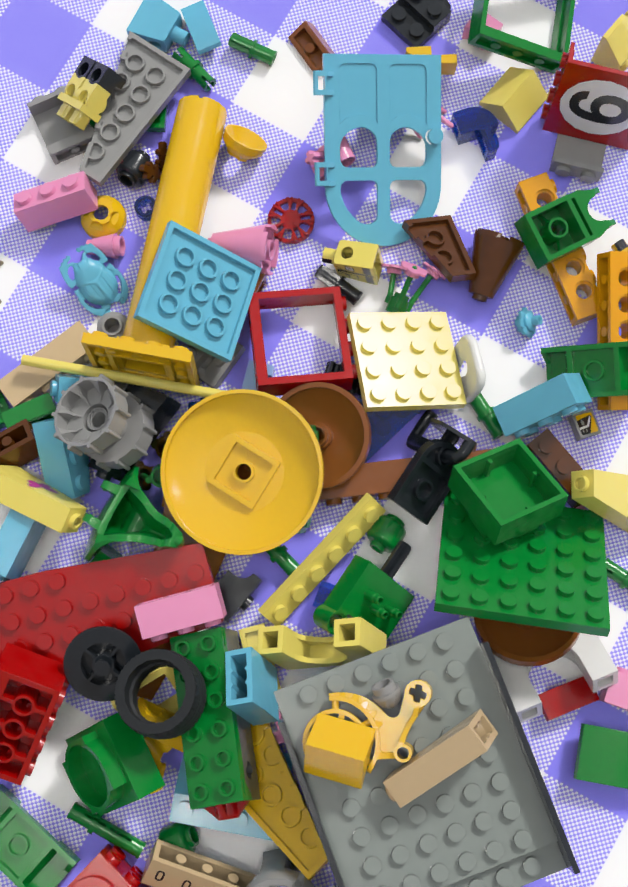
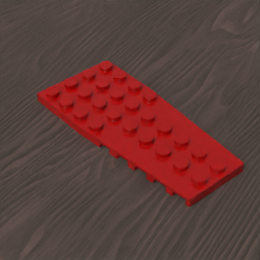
[0,543,224,663]

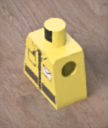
[322,240,384,285]

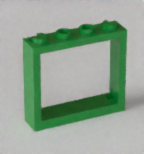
[468,0,575,74]

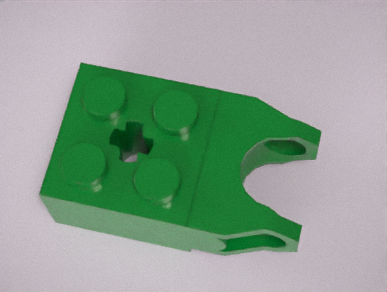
[514,187,616,270]

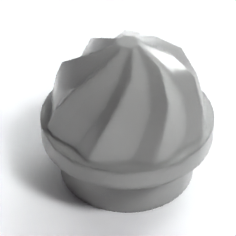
[371,678,401,709]

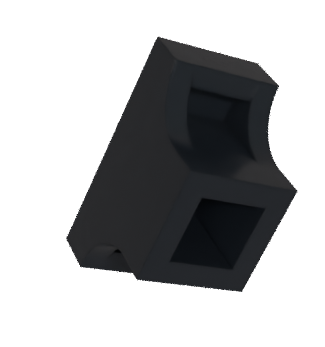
[219,570,263,623]

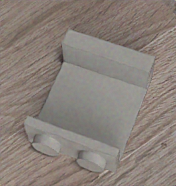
[26,85,95,165]
[549,134,607,183]

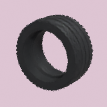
[114,649,207,740]

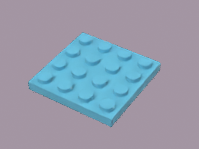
[133,220,262,363]

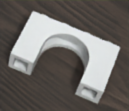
[493,633,618,723]

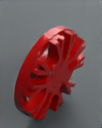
[267,197,315,244]

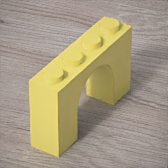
[257,617,387,670]

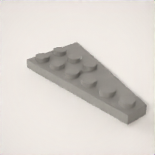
[79,31,191,187]

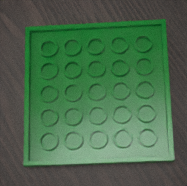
[434,491,610,637]

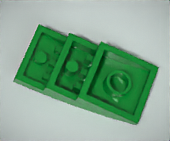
[573,723,628,789]

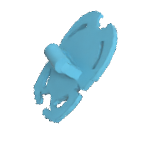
[59,243,129,316]

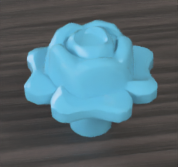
[515,307,543,338]

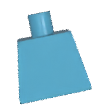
[126,0,190,53]

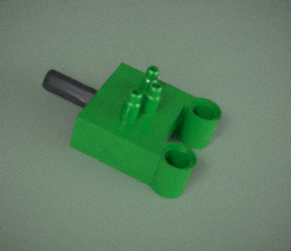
[313,540,414,639]

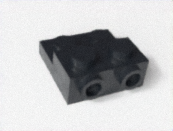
[381,0,452,47]

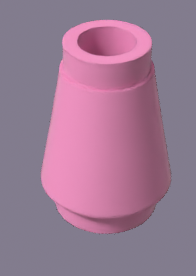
[86,233,126,259]

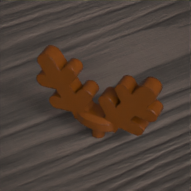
[139,141,167,183]

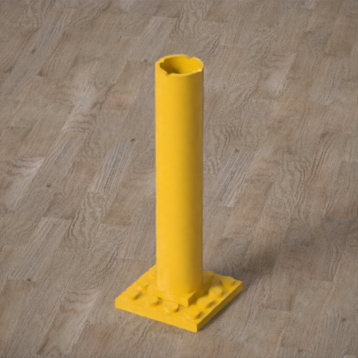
[81,95,227,386]

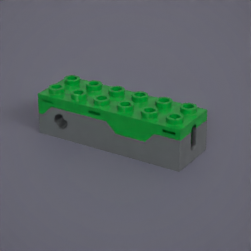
[170,627,261,821]

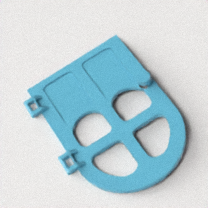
[313,53,443,246]

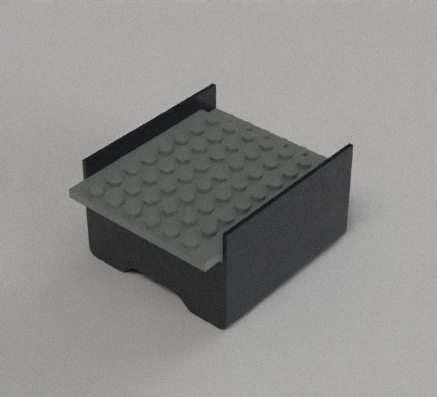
[274,616,580,887]

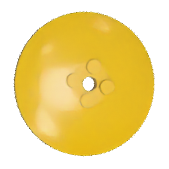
[160,389,324,555]

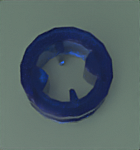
[134,195,155,221]

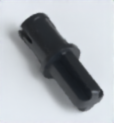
[315,265,363,306]

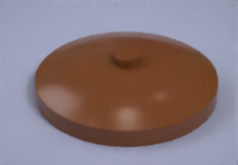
[280,382,372,489]
[474,617,580,666]

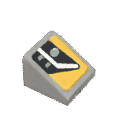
[568,409,602,442]

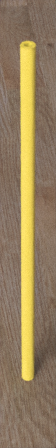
[21,354,226,398]

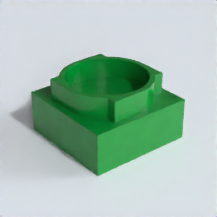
[448,438,569,546]
[62,713,165,816]

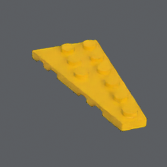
[245,723,328,880]

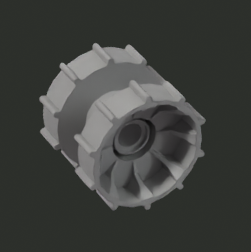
[51,374,157,472]

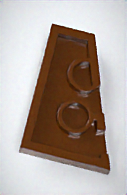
[402,215,476,283]

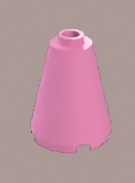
[208,224,279,276]

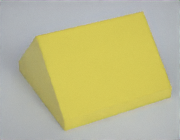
[479,67,548,134]

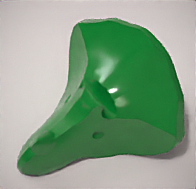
[82,465,185,562]

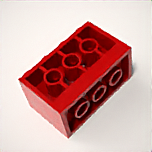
[0,642,69,786]

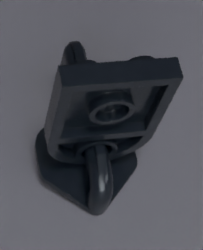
[387,410,477,525]

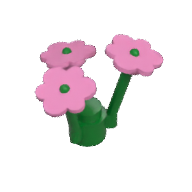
[381,261,446,312]

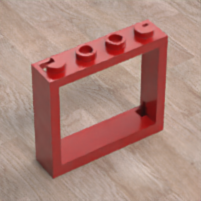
[248,286,357,396]

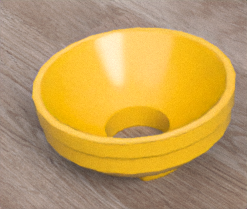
[223,124,267,162]
[80,195,127,238]

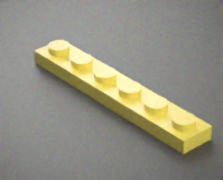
[258,493,386,626]

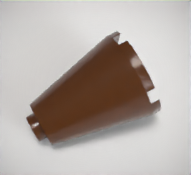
[468,228,524,303]

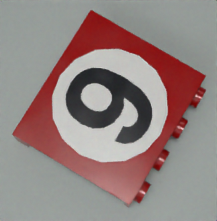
[540,42,628,150]

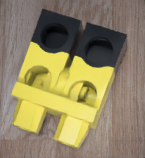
[57,55,126,131]

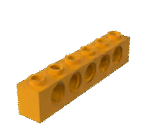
[514,172,597,327]
[597,251,628,410]

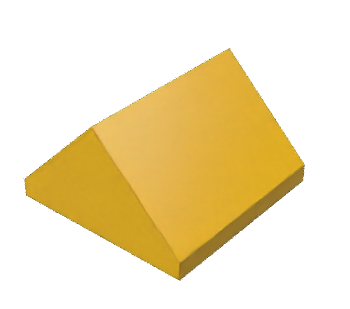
[303,713,377,789]

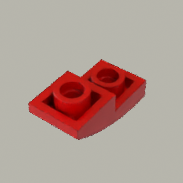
[538,676,600,721]

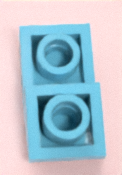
[180,0,222,55]

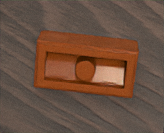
[288,20,335,71]

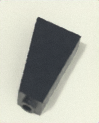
[88,384,181,482]

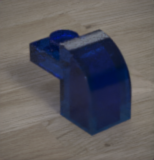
[450,107,499,162]

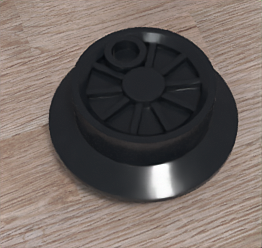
[63,626,141,702]

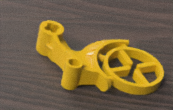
[302,679,433,774]

